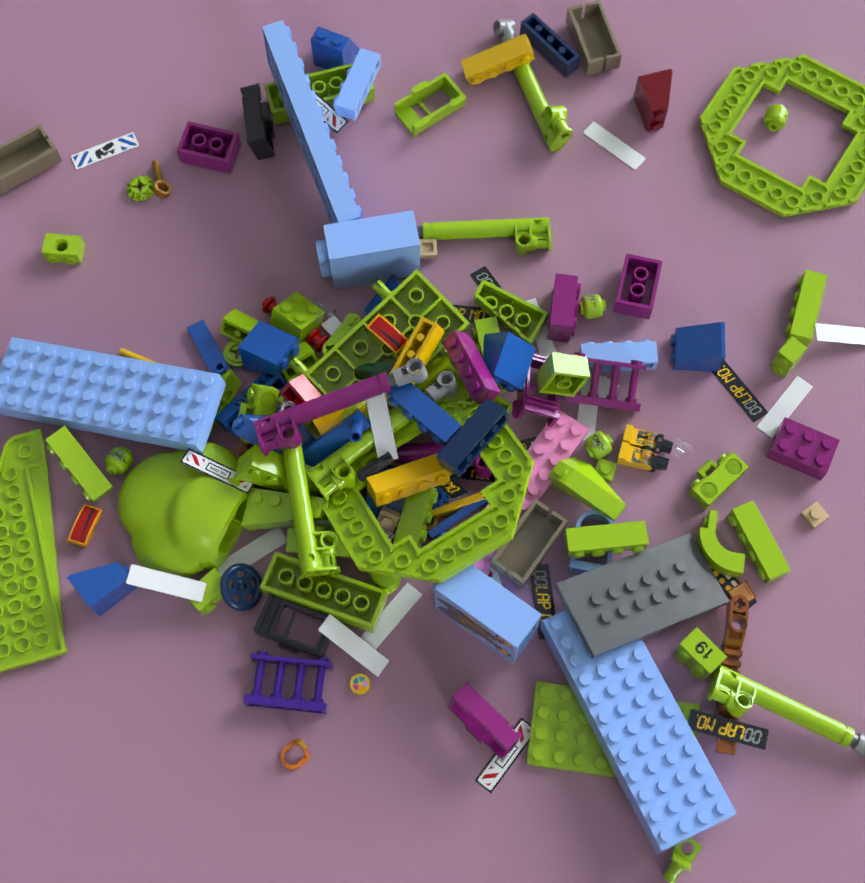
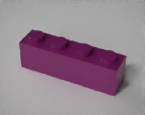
[442,330,501,403]

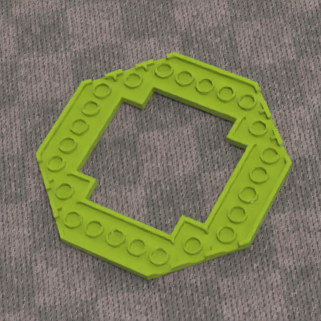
[699,54,865,218]
[322,398,534,584]

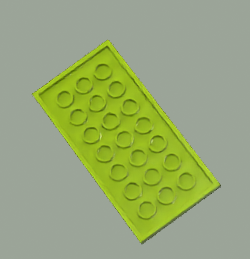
[526,681,700,778]

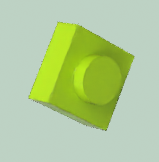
[595,458,617,483]

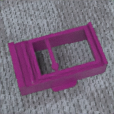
[512,353,560,427]
[448,682,522,760]

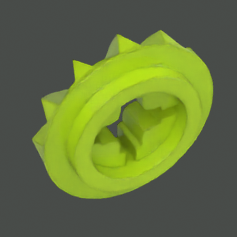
[126,175,154,201]
[223,340,243,367]

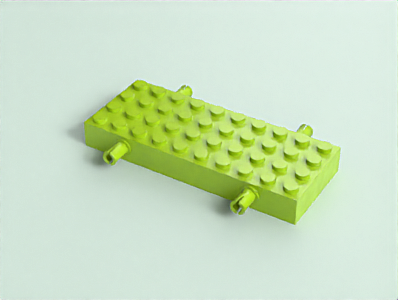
[277,269,470,439]

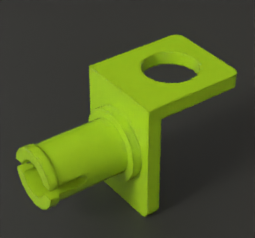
[663,838,702,883]

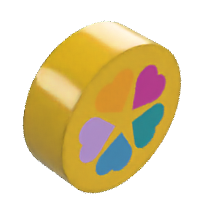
[350,674,371,695]

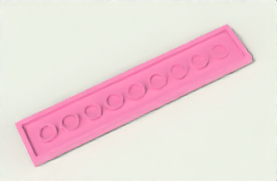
[472,410,589,575]

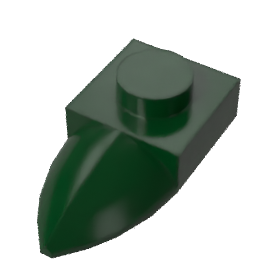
[354,362,394,379]

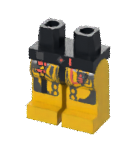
[617,424,673,473]

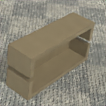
[566,0,622,76]
[0,124,62,195]
[490,499,568,589]

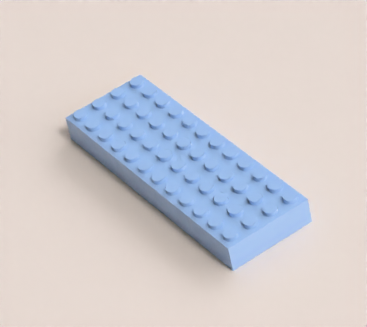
[262,20,363,224]
[0,337,226,454]
[540,610,737,855]

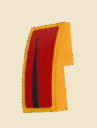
[366,313,409,354]
[67,504,103,548]

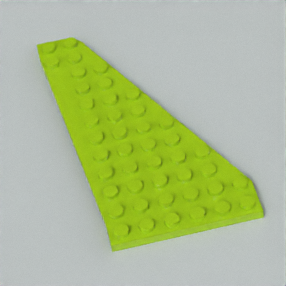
[0,428,68,673]

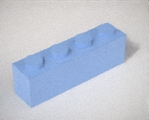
[333,48,381,121]
[579,340,658,372]

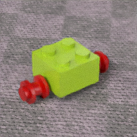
[262,291,329,352]

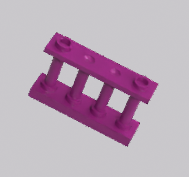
[563,352,647,412]

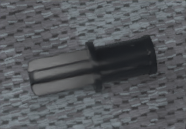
[356,451,395,482]

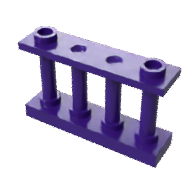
[243,651,333,714]

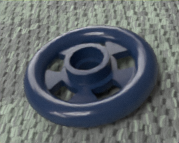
[220,563,262,611]

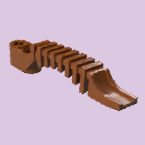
[715,595,749,755]

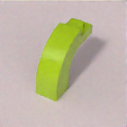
[696,510,745,578]

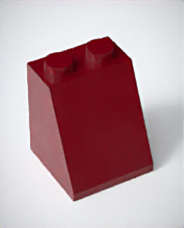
[633,69,673,131]

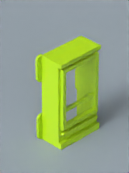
[394,73,466,138]

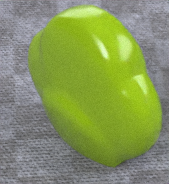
[118,443,249,578]

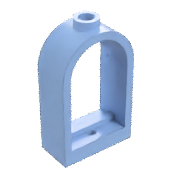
[568,509,614,574]

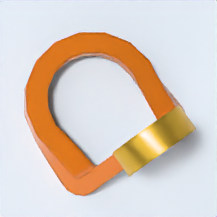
[280,738,310,770]

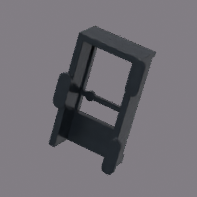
[240,83,275,160]
[253,593,330,658]

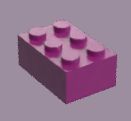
[177,121,241,174]
[613,253,663,319]
[547,273,581,342]
[766,417,840,480]

